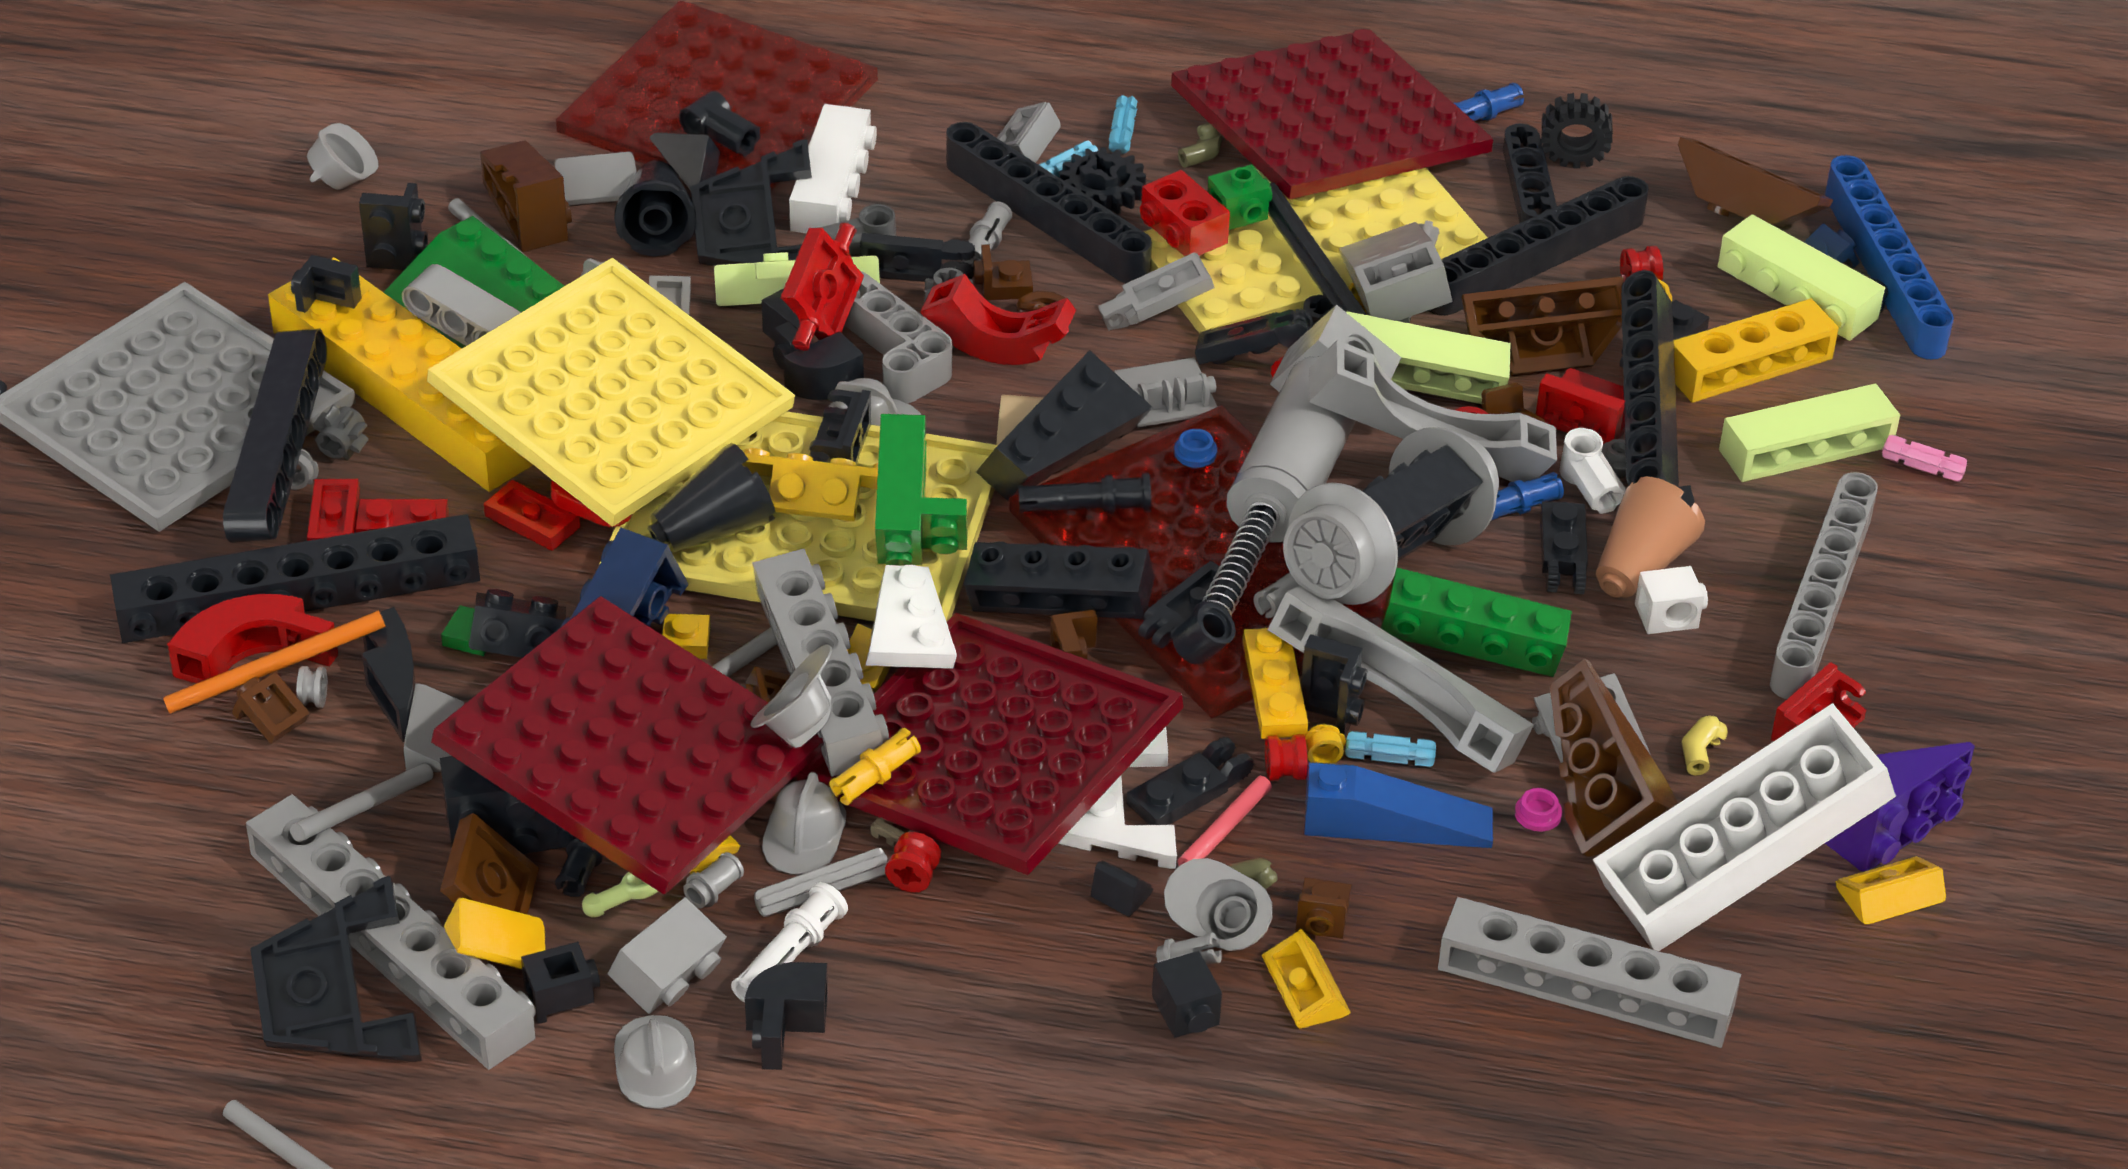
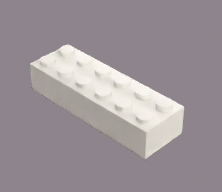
[1593,703,1896,951]

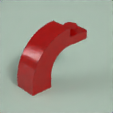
[920,274,1076,365]
[168,594,338,684]

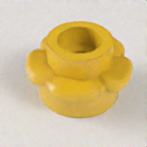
[1304,724,1346,764]

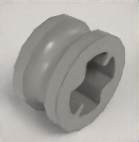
[296,666,328,708]

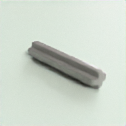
[754,848,888,917]

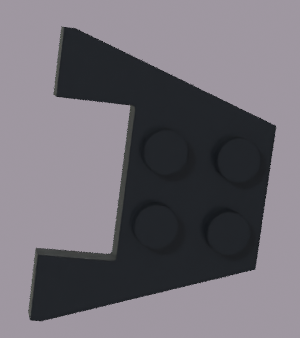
[690,139,812,266]
[250,876,422,1062]

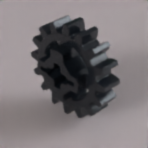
[1060,147,1146,214]

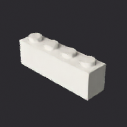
[789,104,877,233]

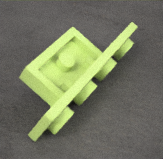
[714,252,880,306]

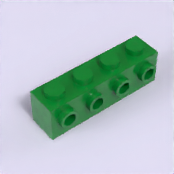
[1380,568,1572,677]

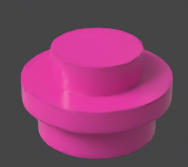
[1515,788,1562,832]

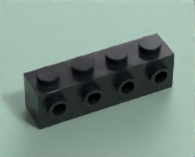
[964,541,1155,619]

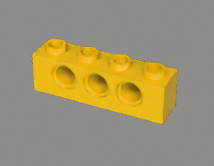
[1674,298,1839,403]

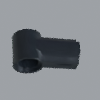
[679,91,760,157]

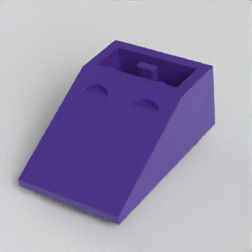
[1825,742,1975,872]

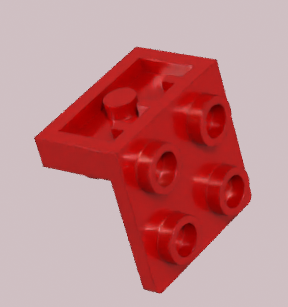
[1535,368,1625,444]

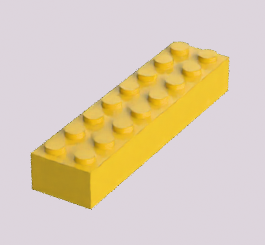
[268,257,533,492]

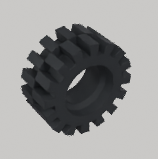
[1541,93,1613,168]

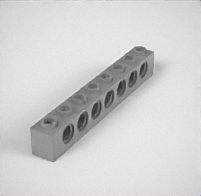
[246,794,535,1070]

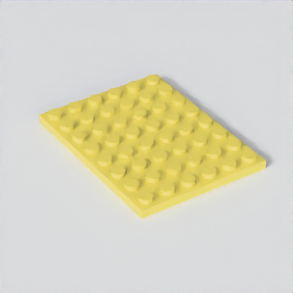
[600,411,998,622]

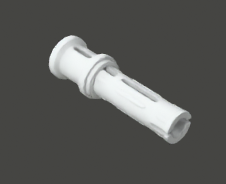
[731,882,848,1002]

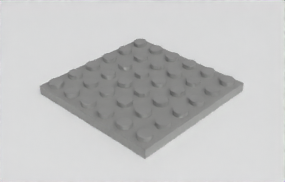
[0,282,356,532]

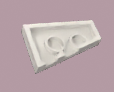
[866,565,957,668]

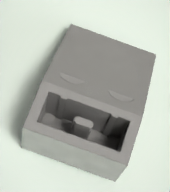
[1339,222,1453,321]

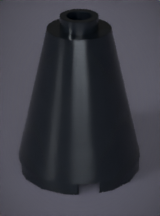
[614,160,696,257]
[648,443,776,553]

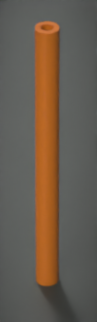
[163,610,386,714]

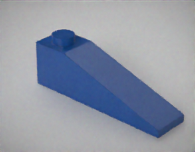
[1304,762,1493,848]

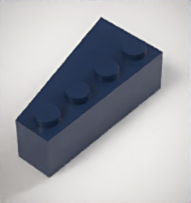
[561,527,689,627]

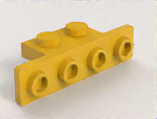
[742,448,878,522]

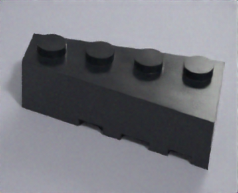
[976,350,1153,501]

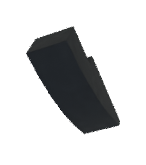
[362,607,416,742]

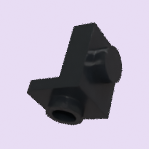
[291,255,362,313]

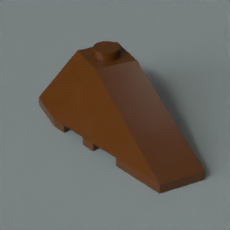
[1550,658,1678,857]

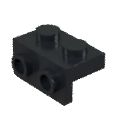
[359,183,428,270]
[469,589,566,658]
[1301,634,1368,737]

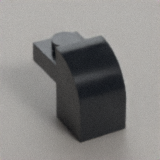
[773,322,864,400]
[745,962,828,1070]

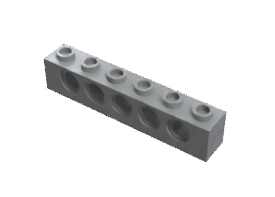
[752,548,889,777]
[1438,897,1741,1048]

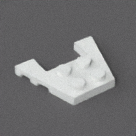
[1058,727,1177,869]

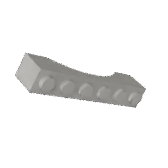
[1309,340,1557,482]
[1268,586,1534,773]

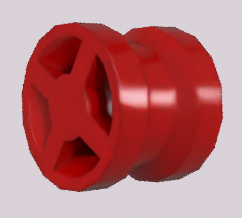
[1619,246,1663,281]
[1265,734,1308,781]
[885,832,942,892]

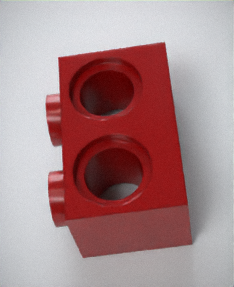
[1140,170,1230,256]

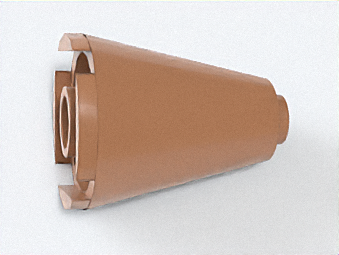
[1596,476,1705,597]

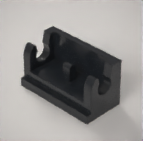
[809,389,871,465]

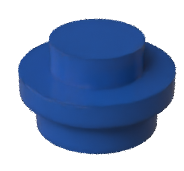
[1174,429,1217,468]

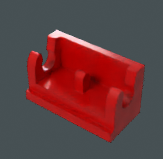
[1770,662,1866,742]

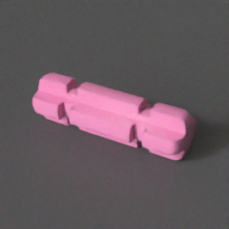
[1882,435,1967,482]

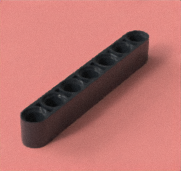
[946,122,1152,284]
[1428,176,1649,316]
[1621,270,1679,487]
[223,328,327,543]

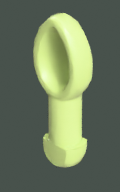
[582,872,658,918]

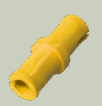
[829,728,921,805]

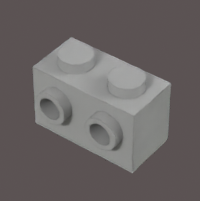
[608,897,727,1014]

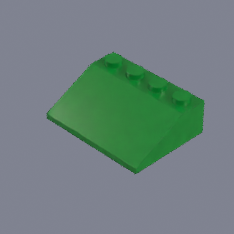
[384,216,565,348]

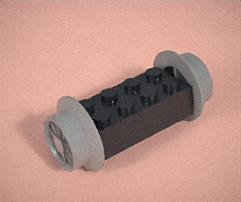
[1283,427,1499,605]

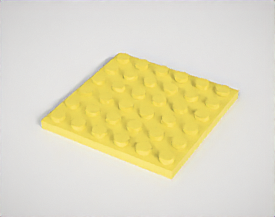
[427,258,795,527]

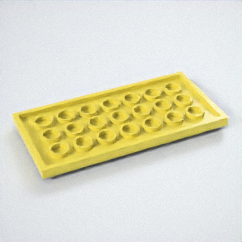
[1143,168,1487,334]

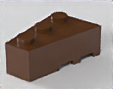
[480,140,572,252]

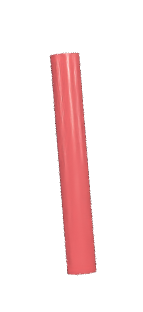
[1177,776,1272,866]

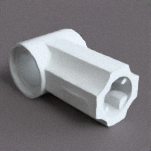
[1559,428,1626,514]

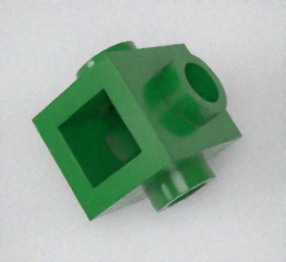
[1207,164,1272,230]

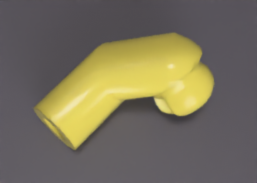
[1681,716,1728,776]

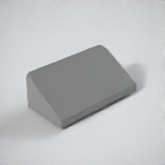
[997,102,1061,163]
[554,151,636,206]
[404,683,464,772]

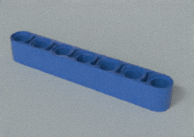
[1825,155,1954,359]

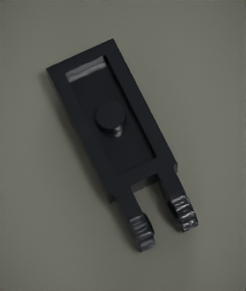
[860,233,975,282]
[1195,308,1313,365]
[1540,501,1588,594]
[1126,736,1255,825]

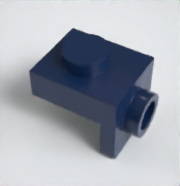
[1804,223,1860,269]

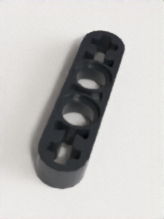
[1503,123,1557,223]

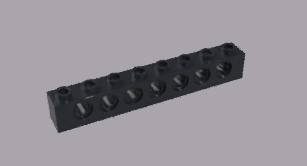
[110,514,480,643]

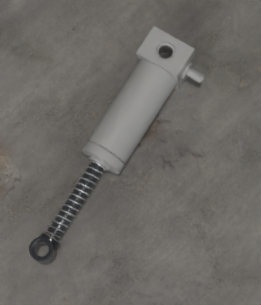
[1172,305,1402,665]

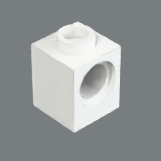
[1635,566,1708,634]

